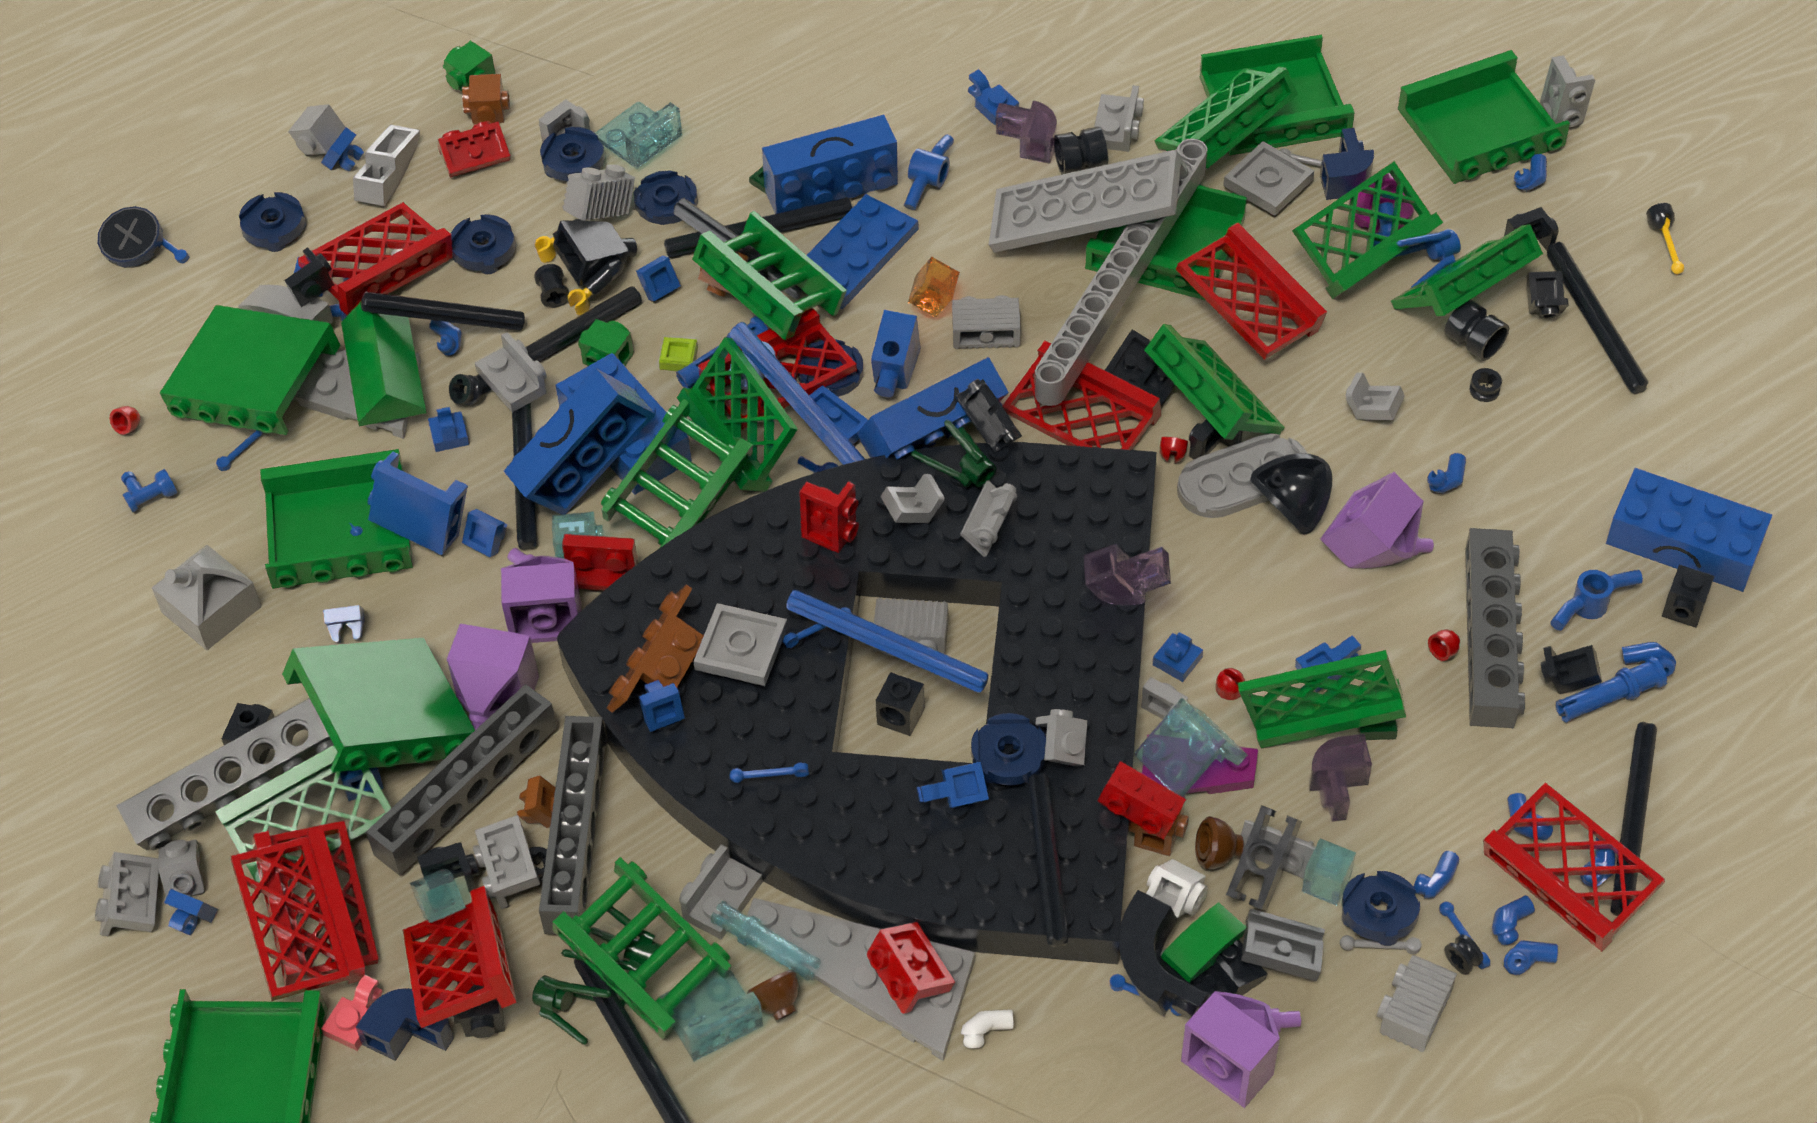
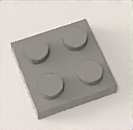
[1223,141,1314,216]
[694,603,787,686]

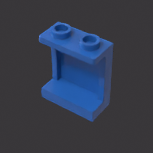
[367,452,468,555]

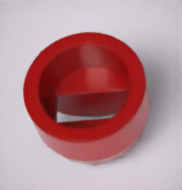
[109,406,141,435]
[1159,437,1188,463]
[1428,629,1460,661]
[1215,668,1245,700]

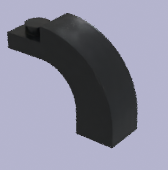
[1119,890,1209,1018]

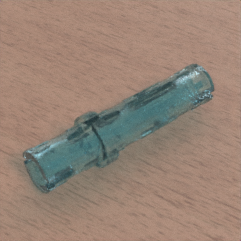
[710,901,821,981]

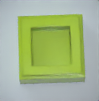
[659,337,698,371]

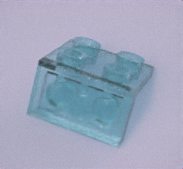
[595,102,682,169]
[1135,698,1247,797]
[659,970,763,1062]

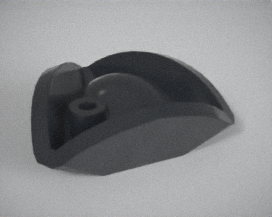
[1250,453,1333,534]

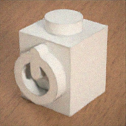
[1146,859,1208,918]

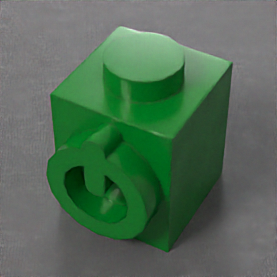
[443,40,496,92]
[578,319,634,366]

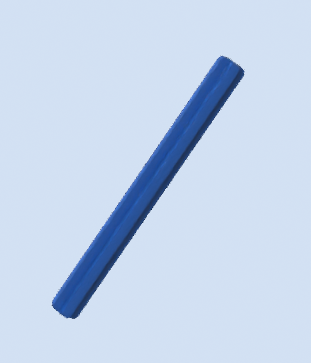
[729,322,865,465]
[786,590,989,693]

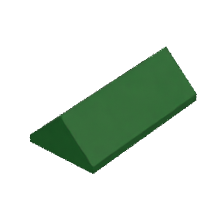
[341,302,427,427]

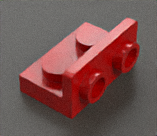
[438,121,511,178]
[800,482,859,553]
[562,534,638,590]
[1097,761,1187,840]
[867,922,955,1014]

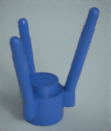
[1393,229,1461,288]

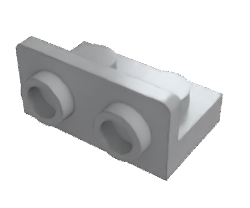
[1540,55,1595,127]
[1094,85,1144,152]
[475,332,547,413]
[473,815,540,909]
[679,844,763,940]
[95,852,159,936]

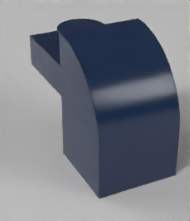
[1320,128,1374,200]
[356,988,454,1061]

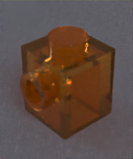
[908,256,960,317]

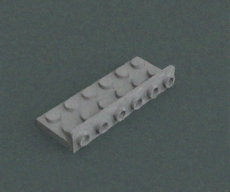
[989,150,1188,253]

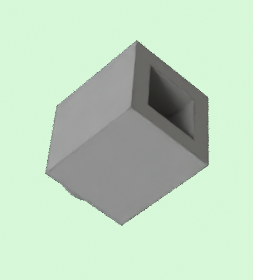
[288,104,346,155]

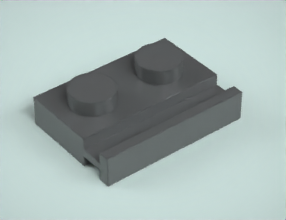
[1241,908,1325,981]

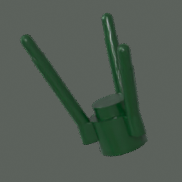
[911,420,997,487]
[561,906,661,971]
[532,975,626,1045]

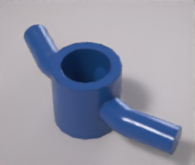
[904,134,954,210]
[1550,570,1643,631]

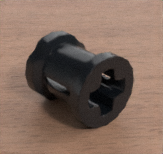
[534,264,569,308]

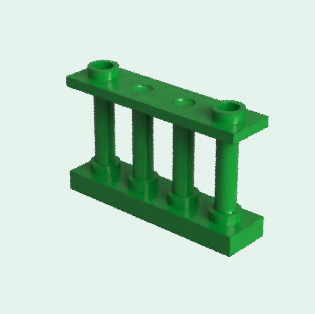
[692,211,847,340]
[601,399,753,548]
[552,857,732,1040]

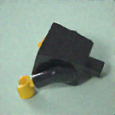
[535,219,637,315]

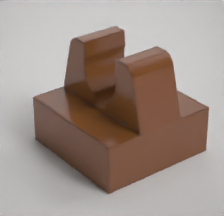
[517,775,556,828]

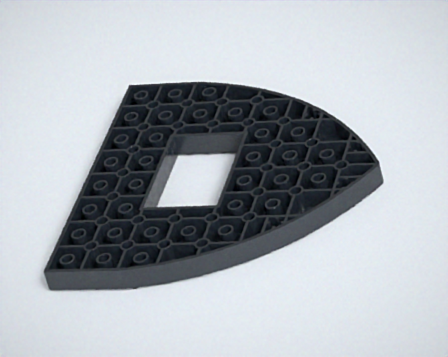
[557,442,1157,965]

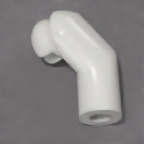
[961,1010,1013,1048]

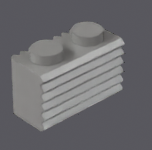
[562,165,635,221]
[952,295,1020,349]
[873,598,948,656]
[1377,955,1457,1052]

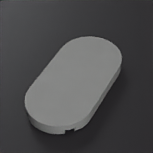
[1177,434,1307,518]

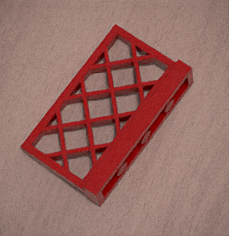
[298,202,453,315]
[1176,223,1327,360]
[698,308,857,430]
[1002,341,1161,450]
[1483,782,1665,952]
[253,820,379,986]
[231,827,365,1001]
[403,886,517,1028]

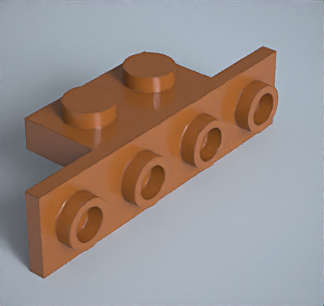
[606,585,704,713]

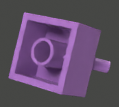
[1320,472,1434,568]
[501,548,582,643]
[447,624,539,730]
[1181,991,1301,1108]

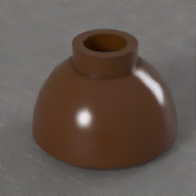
[1195,816,1244,869]
[746,970,799,1021]

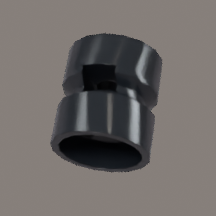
[1054,126,1108,175]
[1444,299,1510,361]

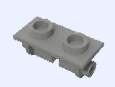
[960,481,1017,557]
[1241,820,1320,880]

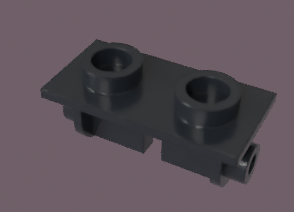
[955,379,1022,454]

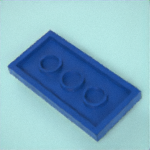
[807,194,919,310]

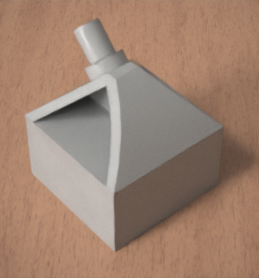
[152,545,261,650]

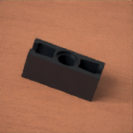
[1226,805,1302,910]

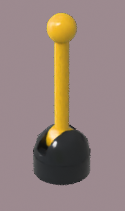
[1646,203,1685,274]

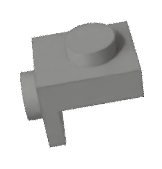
[539,99,590,142]
[1346,373,1405,420]
[880,474,944,523]
[1141,677,1190,737]
[1036,709,1087,766]
[158,839,205,897]

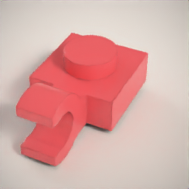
[321,975,383,1051]

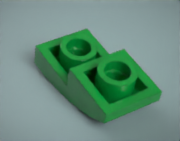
[1161,902,1247,983]

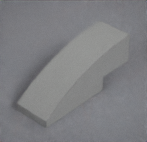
[353,125,420,206]
[238,285,333,324]

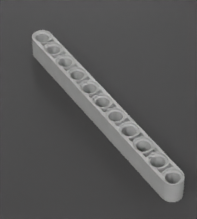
[1035,139,1207,406]

